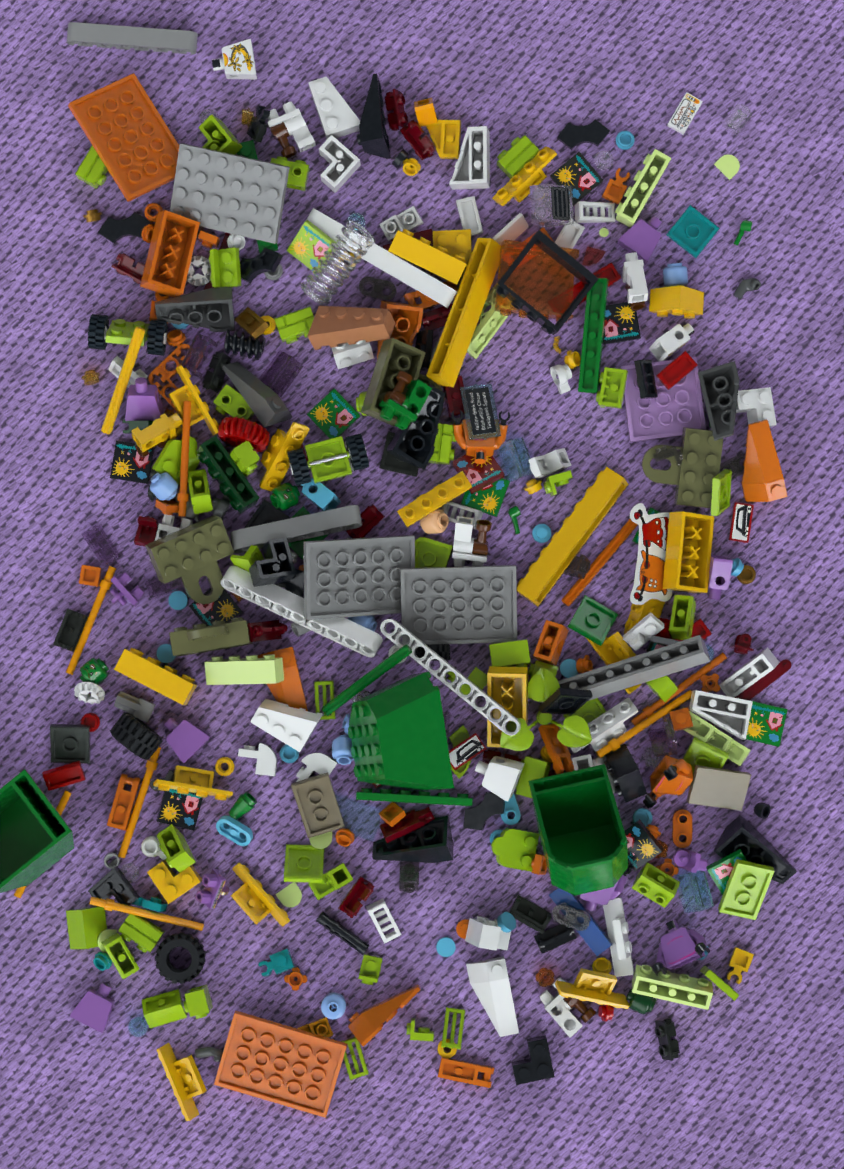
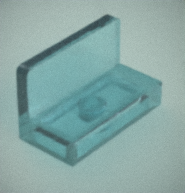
[496,437,533,482]
[675,870,714,913]

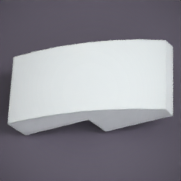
[379,206,423,241]

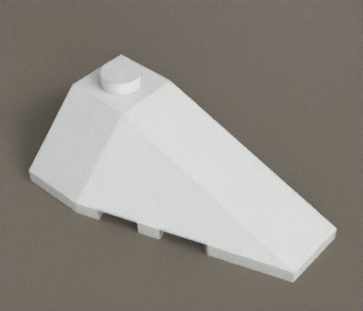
[466,956,519,1037]

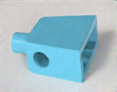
[299,478,341,511]

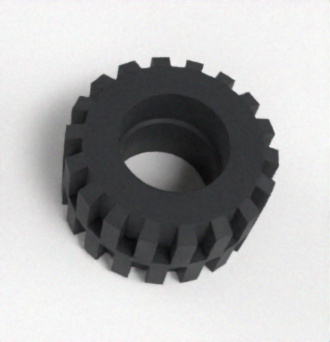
[110,712,163,760]
[155,932,206,984]

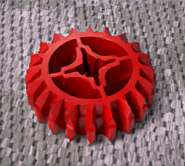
[218,417,270,453]

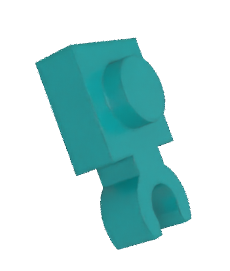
[133,896,168,912]
[258,949,295,977]

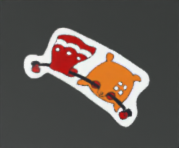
[630,503,673,605]

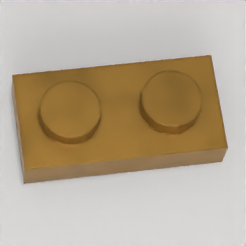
[234,307,269,339]

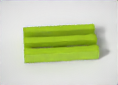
[314,681,336,720]
[441,1007,465,1050]
[340,1037,369,1080]

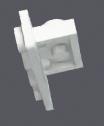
[570,698,638,753]
[603,897,634,977]

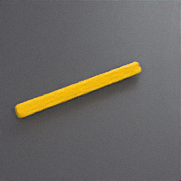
[101,327,146,434]

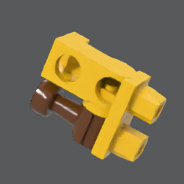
[131,413,183,458]

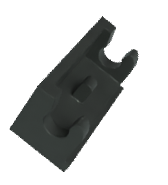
[53,609,88,652]
[509,895,552,934]

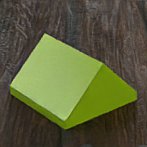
[66,906,107,949]

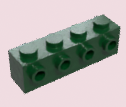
[197,435,259,514]

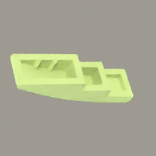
[682,707,751,767]

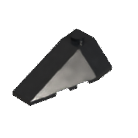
[357,74,391,159]
[386,384,445,470]
[714,815,797,884]
[372,816,454,863]

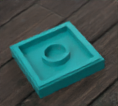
[666,205,720,258]

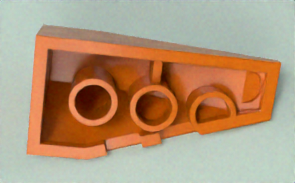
[741,419,788,502]

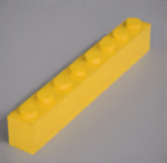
[426,238,505,387]
[517,467,629,607]

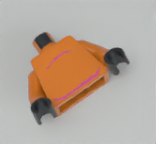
[451,410,510,464]
[643,755,693,809]

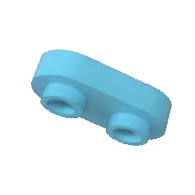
[500,794,521,825]
[216,815,253,846]

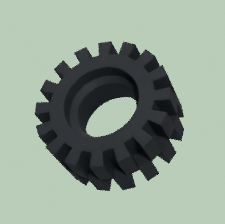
[416,644,450,661]

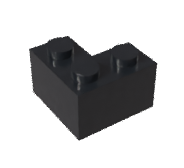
[249,537,297,587]
[603,744,647,803]
[512,1035,555,1085]

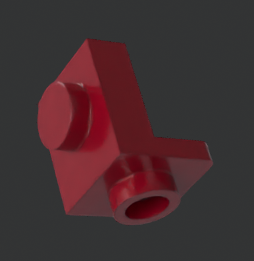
[134,516,158,547]

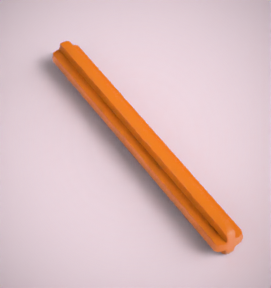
[562,519,638,606]

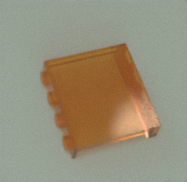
[495,240,579,323]

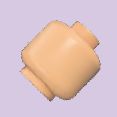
[420,509,449,534]

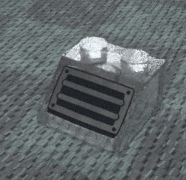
[530,184,574,228]

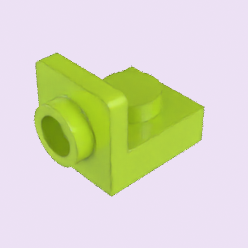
[358,954,383,985]
[406,1018,434,1041]

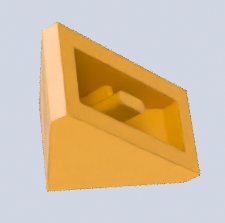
[414,97,438,127]

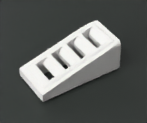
[575,201,615,223]
[442,501,483,530]
[366,898,402,944]

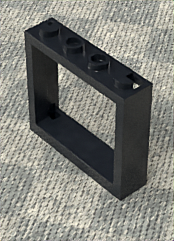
[494,230,599,335]

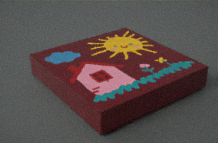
[452,454,505,494]

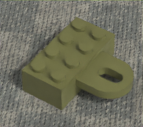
[361,338,442,426]
[642,427,724,508]
[145,515,234,604]
[169,617,253,657]

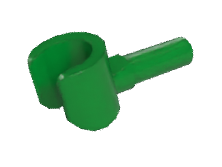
[734,220,752,246]
[508,506,521,534]

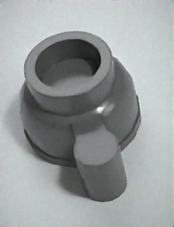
[210,494,231,519]

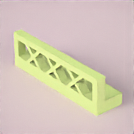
[467,285,515,359]

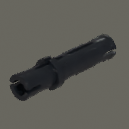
[316,911,370,955]

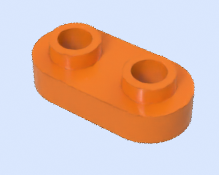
[672,809,692,848]

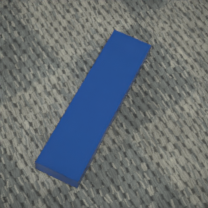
[549,888,613,956]

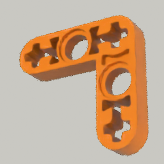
[148,344,194,412]

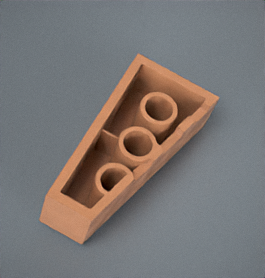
[308,306,396,350]

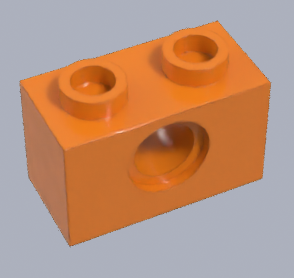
[533,620,569,666]

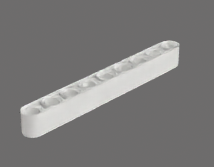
[306,208,457,308]
[220,566,383,658]
[380,619,521,736]

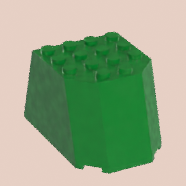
[348,672,454,790]
[528,764,628,896]
[0,769,74,893]

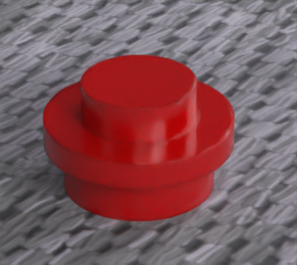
[81,713,100,732]
[598,1004,614,1022]

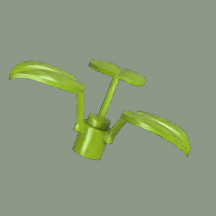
[500,667,592,751]

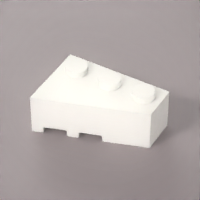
[308,77,360,139]
[449,126,490,190]
[689,690,753,740]
[251,699,323,752]

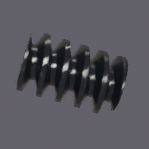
[224,329,266,360]

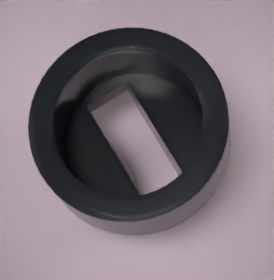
[754,802,771,819]

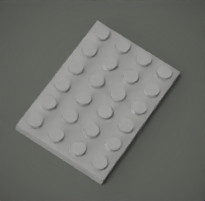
[170,143,290,244]
[304,535,415,620]
[400,565,517,645]

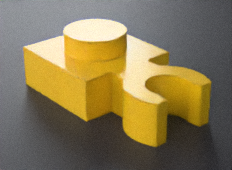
[726,947,754,984]

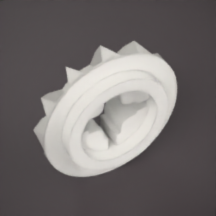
[187,256,211,286]
[74,682,105,705]

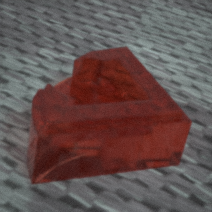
[582,246,606,266]

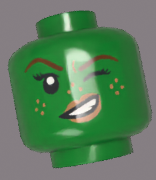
[270,482,300,511]
[80,658,109,685]

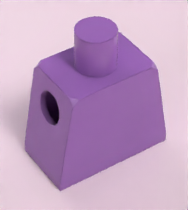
[617,216,662,265]
[125,377,163,421]
[708,555,733,600]
[164,717,211,764]
[69,982,115,1033]

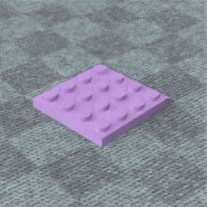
[620,357,706,442]

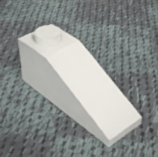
[719,647,780,698]

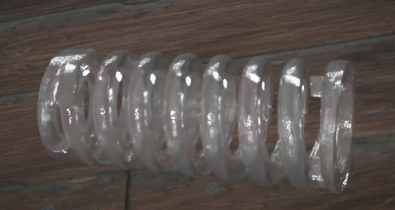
[300,220,375,306]

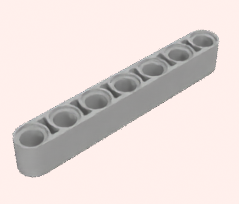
[66,22,198,55]
[230,505,362,553]

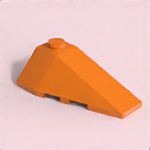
[377,301,424,359]
[258,647,308,711]
[348,985,421,1047]

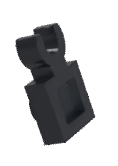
[247,105,270,142]

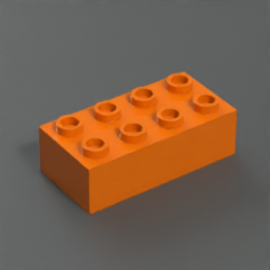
[140,210,200,298]

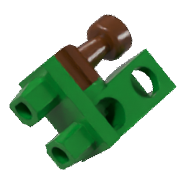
[379,371,432,430]

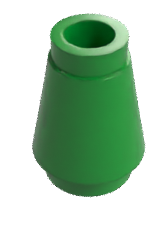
[228,792,257,820]

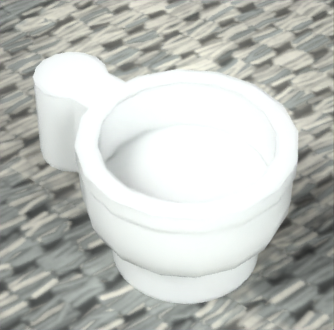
[550,364,572,394]
[141,836,167,860]

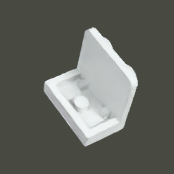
[332,340,374,369]

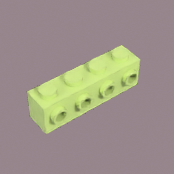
[615,149,671,228]
[204,654,284,685]
[632,964,713,1010]

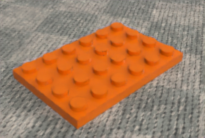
[68,73,179,202]
[214,1010,347,1118]

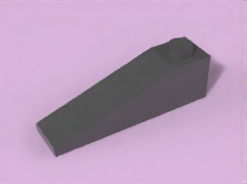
[155,287,235,332]
[698,361,739,441]
[222,362,292,427]

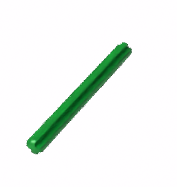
[322,645,412,716]

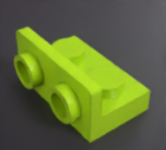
[209,247,241,288]
[596,367,628,409]
[543,470,573,497]

